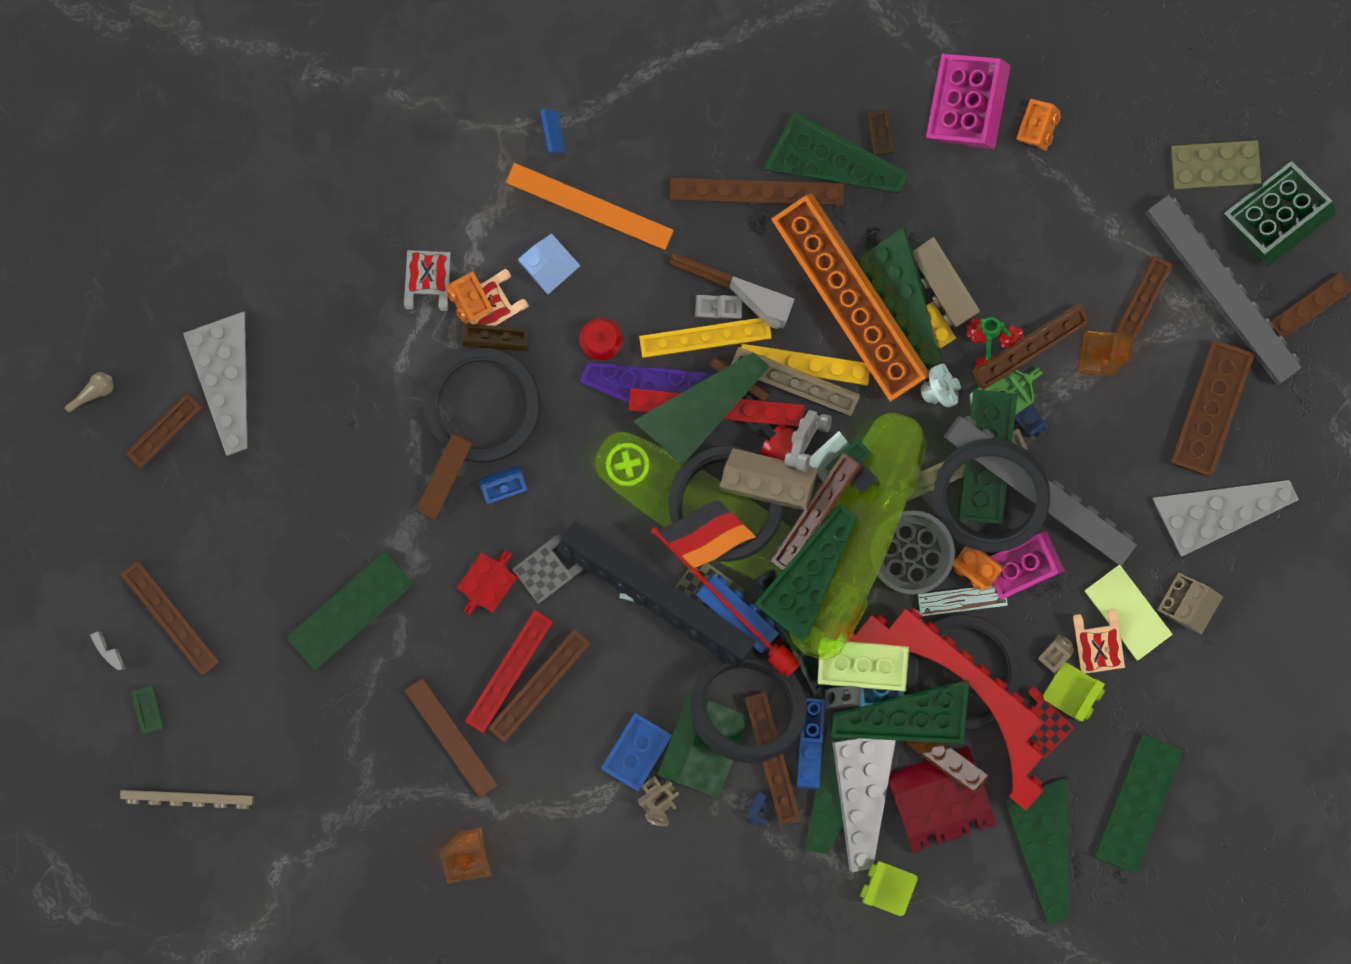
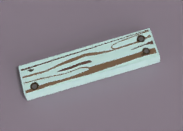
[918,585,1007,616]

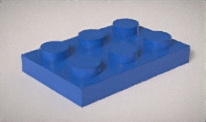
[601,713,672,791]

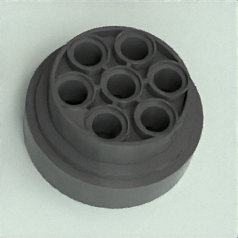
[870,511,955,595]

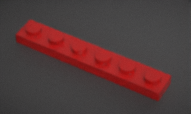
[465,610,553,733]

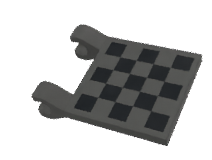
[512,535,584,604]

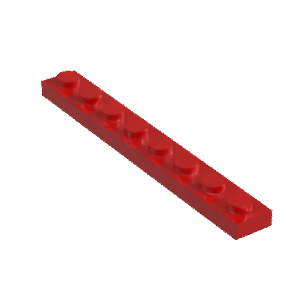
[629,388,805,427]

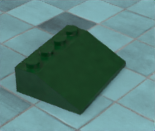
[1224,161,1336,267]
[658,693,749,798]

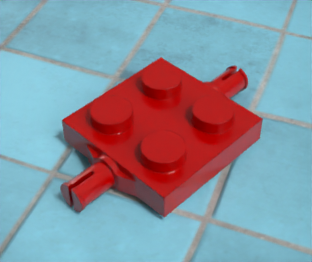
[457,550,518,616]

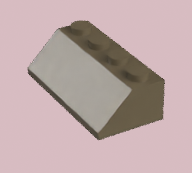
[912,237,980,330]
[720,449,818,511]

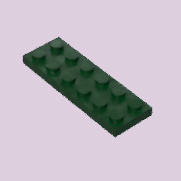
[958,389,1018,524]
[287,552,414,671]
[1094,735,1184,873]

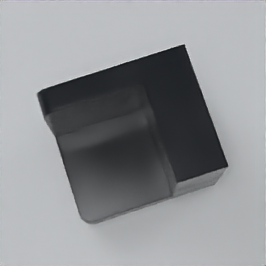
[850,460,881,493]

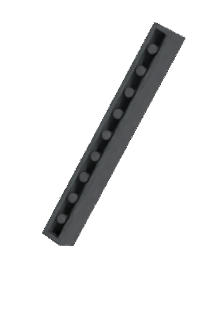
[1145,195,1302,385]
[944,415,1137,566]

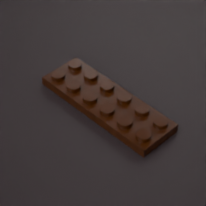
[1170,339,1255,477]

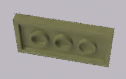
[1171,140,1261,190]

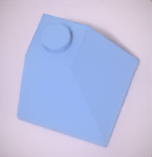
[518,234,580,294]

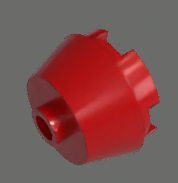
[579,317,623,360]
[761,425,794,461]

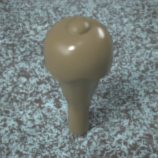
[65,372,114,413]

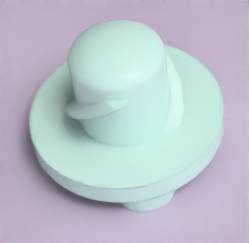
[921,363,961,407]

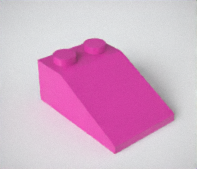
[990,531,1065,600]

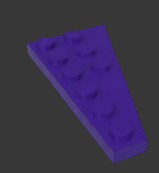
[580,362,714,404]

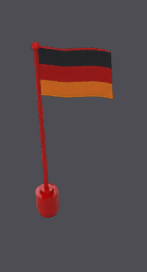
[651,500,800,677]

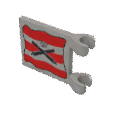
[404,250,451,311]

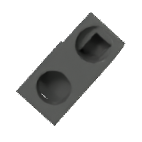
[825,686,860,711]

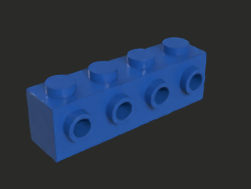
[695,573,779,653]

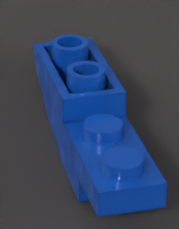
[797,698,825,789]

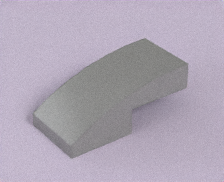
[695,295,742,319]
[90,632,126,671]

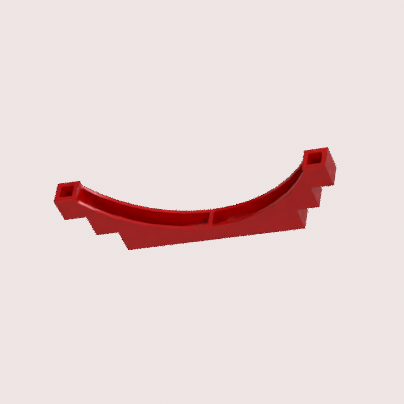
[824,607,1044,810]

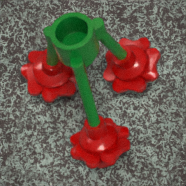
[966,317,1025,368]

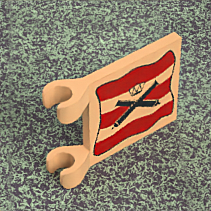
[471,269,529,326]
[1073,609,1125,673]

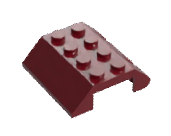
[888,746,996,853]

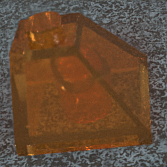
[1077,331,1134,377]
[440,827,491,884]

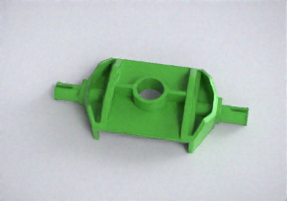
[969,367,1043,417]

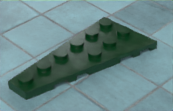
[763,112,909,193]
[856,227,943,369]
[634,352,770,465]
[755,503,858,645]
[831,680,969,744]
[805,721,851,854]
[1004,778,1070,925]

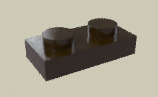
[867,109,896,156]

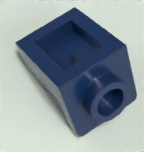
[1015,404,1048,438]
[746,791,768,826]

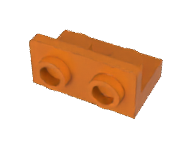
[1016,99,1060,151]
[446,272,493,323]
[952,546,1004,590]

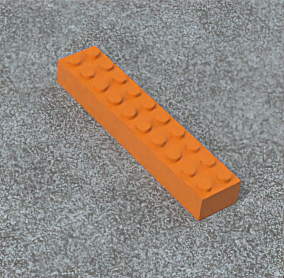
[771,194,929,401]

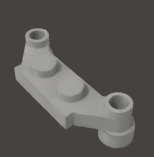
[784,410,832,472]

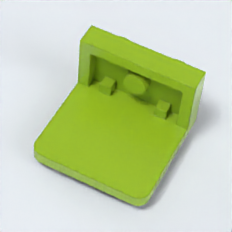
[1043,662,1105,722]
[860,860,918,916]

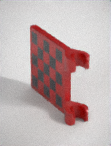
[1027,687,1074,759]

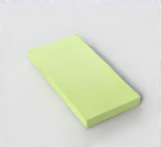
[1085,565,1173,661]
[818,639,909,691]

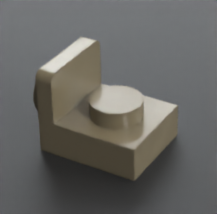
[1038,635,1075,673]

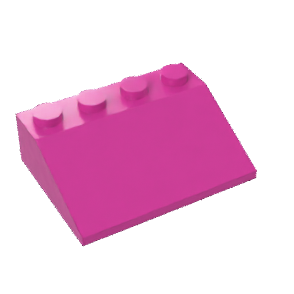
[926,54,1011,150]

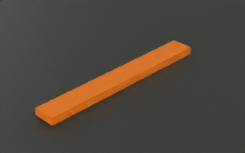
[506,163,674,250]

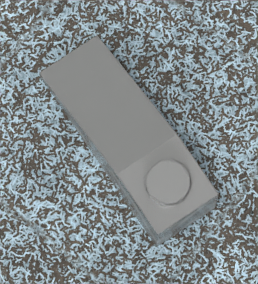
[730,277,794,329]

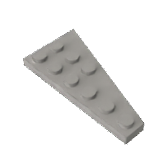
[183,311,248,456]
[1152,480,1299,557]
[832,738,895,872]

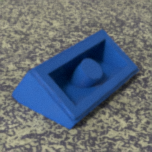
[540,109,565,155]
[479,466,528,504]

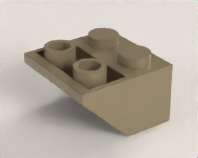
[1157,573,1223,635]

